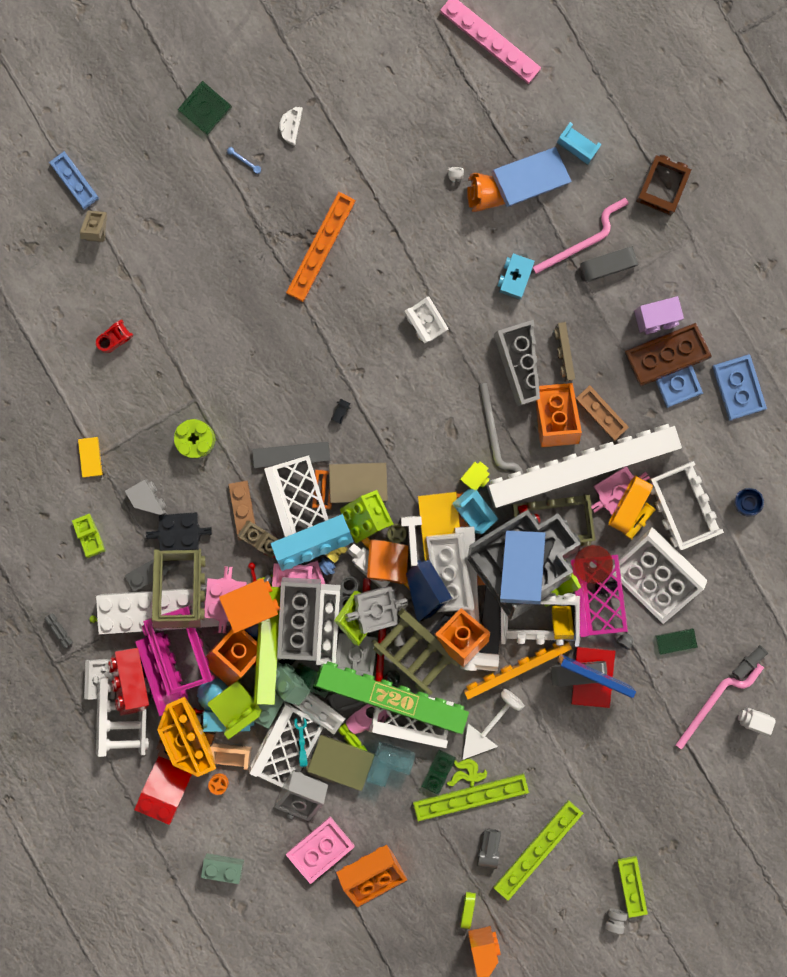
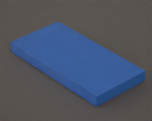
[558,654,636,698]

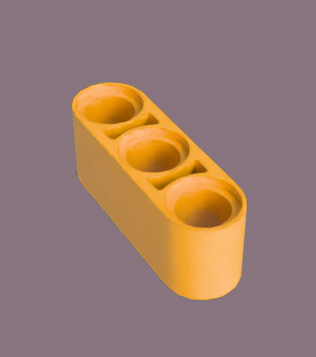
[609,476,653,534]

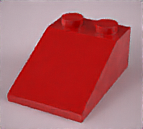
[134,756,192,825]

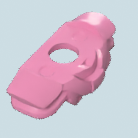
[346,704,391,734]

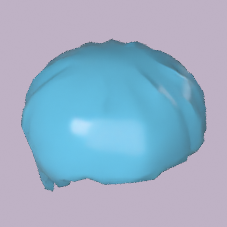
[197,678,228,711]

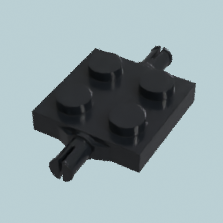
[146,512,212,551]

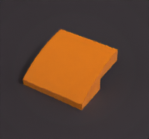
[367,540,409,584]

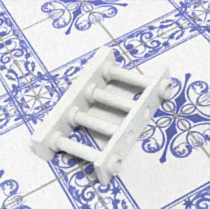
[96,676,150,757]

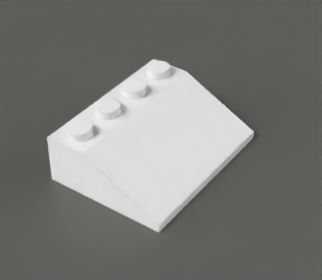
[609,527,707,624]

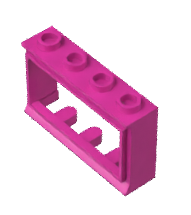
[142,605,215,696]

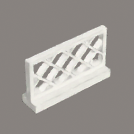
[264,455,329,537]
[401,516,422,566]
[369,697,454,748]
[249,701,323,788]

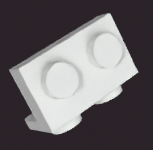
[405,297,449,343]
[84,659,115,700]

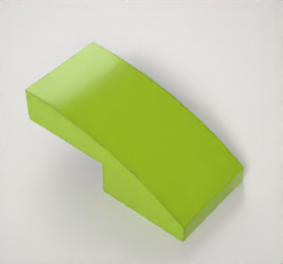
[72,513,106,558]

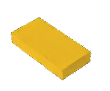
[78,437,103,477]
[551,606,574,639]

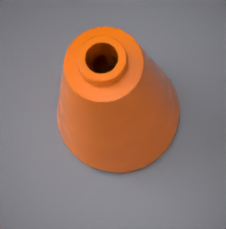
[467,173,505,212]

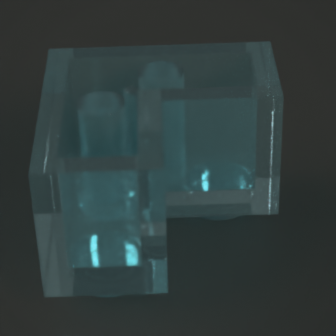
[366,741,415,787]

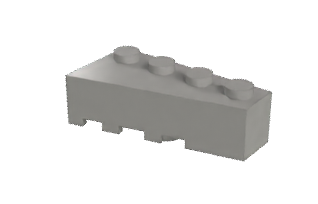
[493,320,540,407]

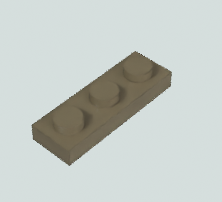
[554,322,575,382]

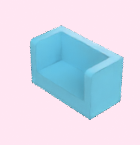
[557,122,602,164]
[452,489,498,534]

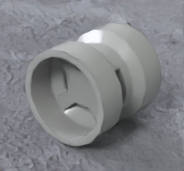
[605,908,628,934]

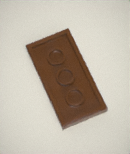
[625,323,712,387]

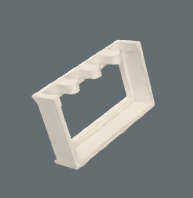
[648,461,724,550]
[501,593,580,647]

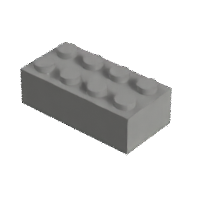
[277,577,321,661]

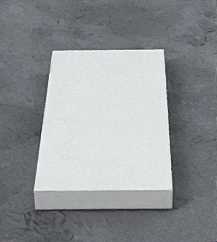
[426,533,475,612]

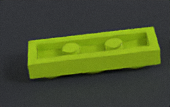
[617,856,648,918]

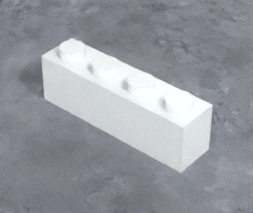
[316,584,340,665]

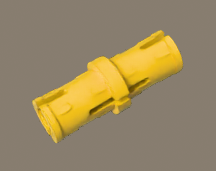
[622,502,656,540]

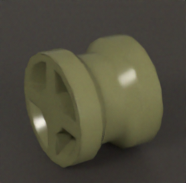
[387,524,406,543]

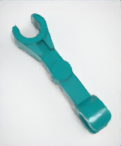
[294,717,308,767]

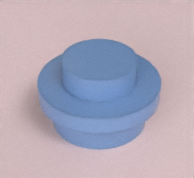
[319,557,336,576]

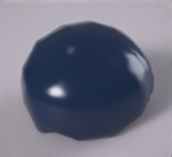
[734,488,764,517]

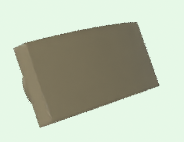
[238,520,279,558]

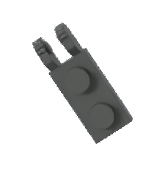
[125,559,180,592]

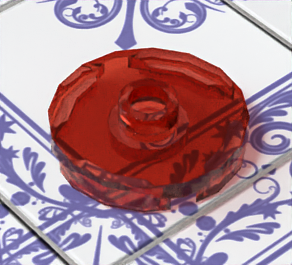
[574,545,613,583]

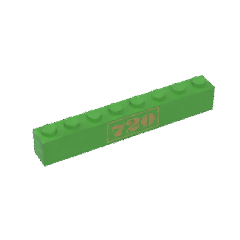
[314,661,469,734]

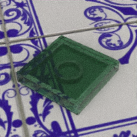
[177,81,232,136]

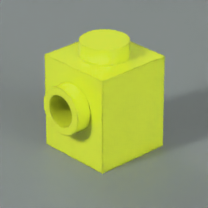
[460,462,490,490]

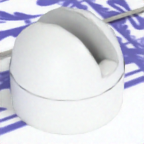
[448,167,464,182]

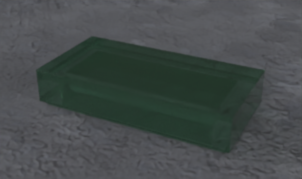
[655,628,698,655]

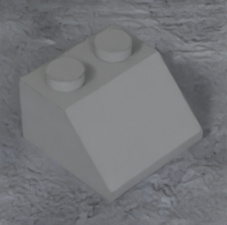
[274,771,328,821]

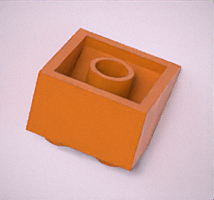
[435,608,490,667]

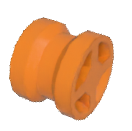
[208,773,229,795]

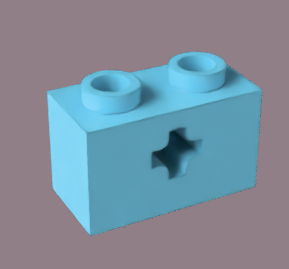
[497,253,535,300]

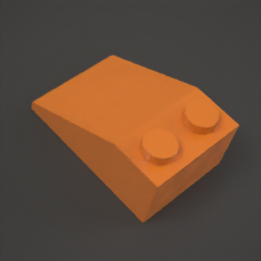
[536,383,582,447]

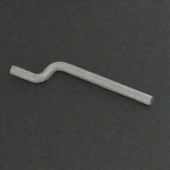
[480,383,524,474]

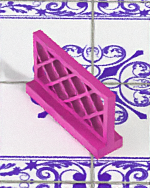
[571,554,628,637]

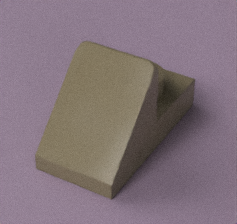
[80,211,107,242]

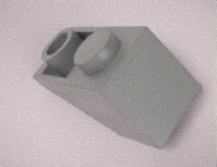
[125,480,167,515]

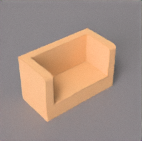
[211,743,251,770]

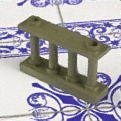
[372,607,458,695]

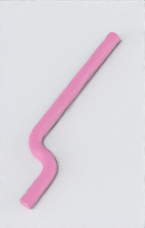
[532,198,629,274]
[676,664,764,750]

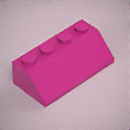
[135,631,188,716]

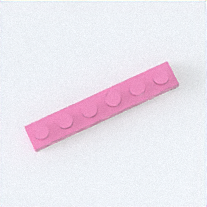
[440,0,541,84]

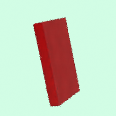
[571,647,615,708]

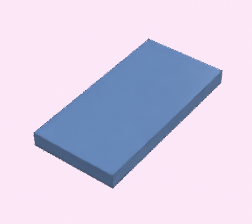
[491,147,572,207]
[500,531,545,604]

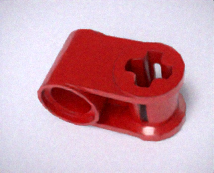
[96,320,134,353]

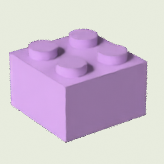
[634,296,684,335]

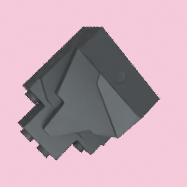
[467,510,581,620]

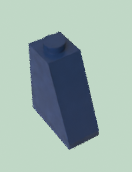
[406,560,453,622]

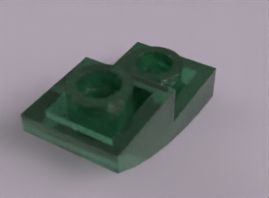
[421,749,456,795]

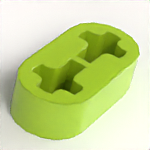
[460,892,476,929]

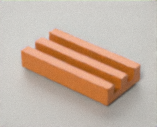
[312,470,332,509]

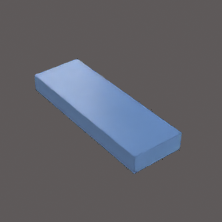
[49,151,99,210]

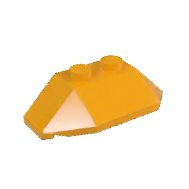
[157,697,216,777]

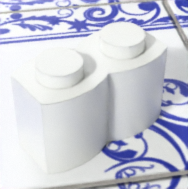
[738,707,775,736]

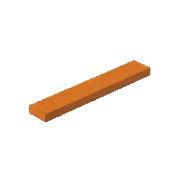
[286,192,356,302]

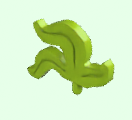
[447,759,487,787]

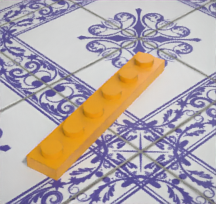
[464,641,572,699]

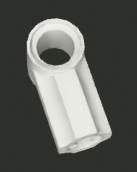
[460,652,499,671]

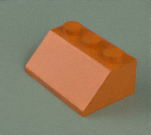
[336,845,407,907]
[468,926,501,977]

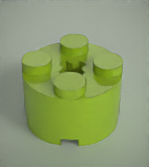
[174,419,215,458]

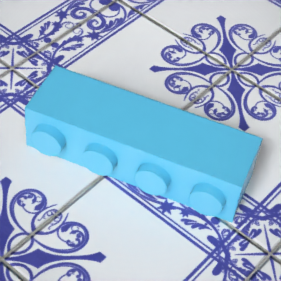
[271,514,354,571]

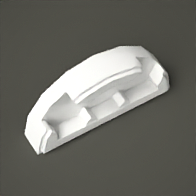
[280,107,303,146]

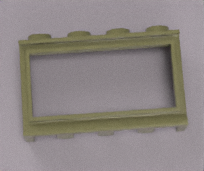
[512,495,596,546]
[152,549,206,628]

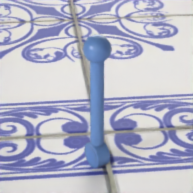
[227,147,261,174]

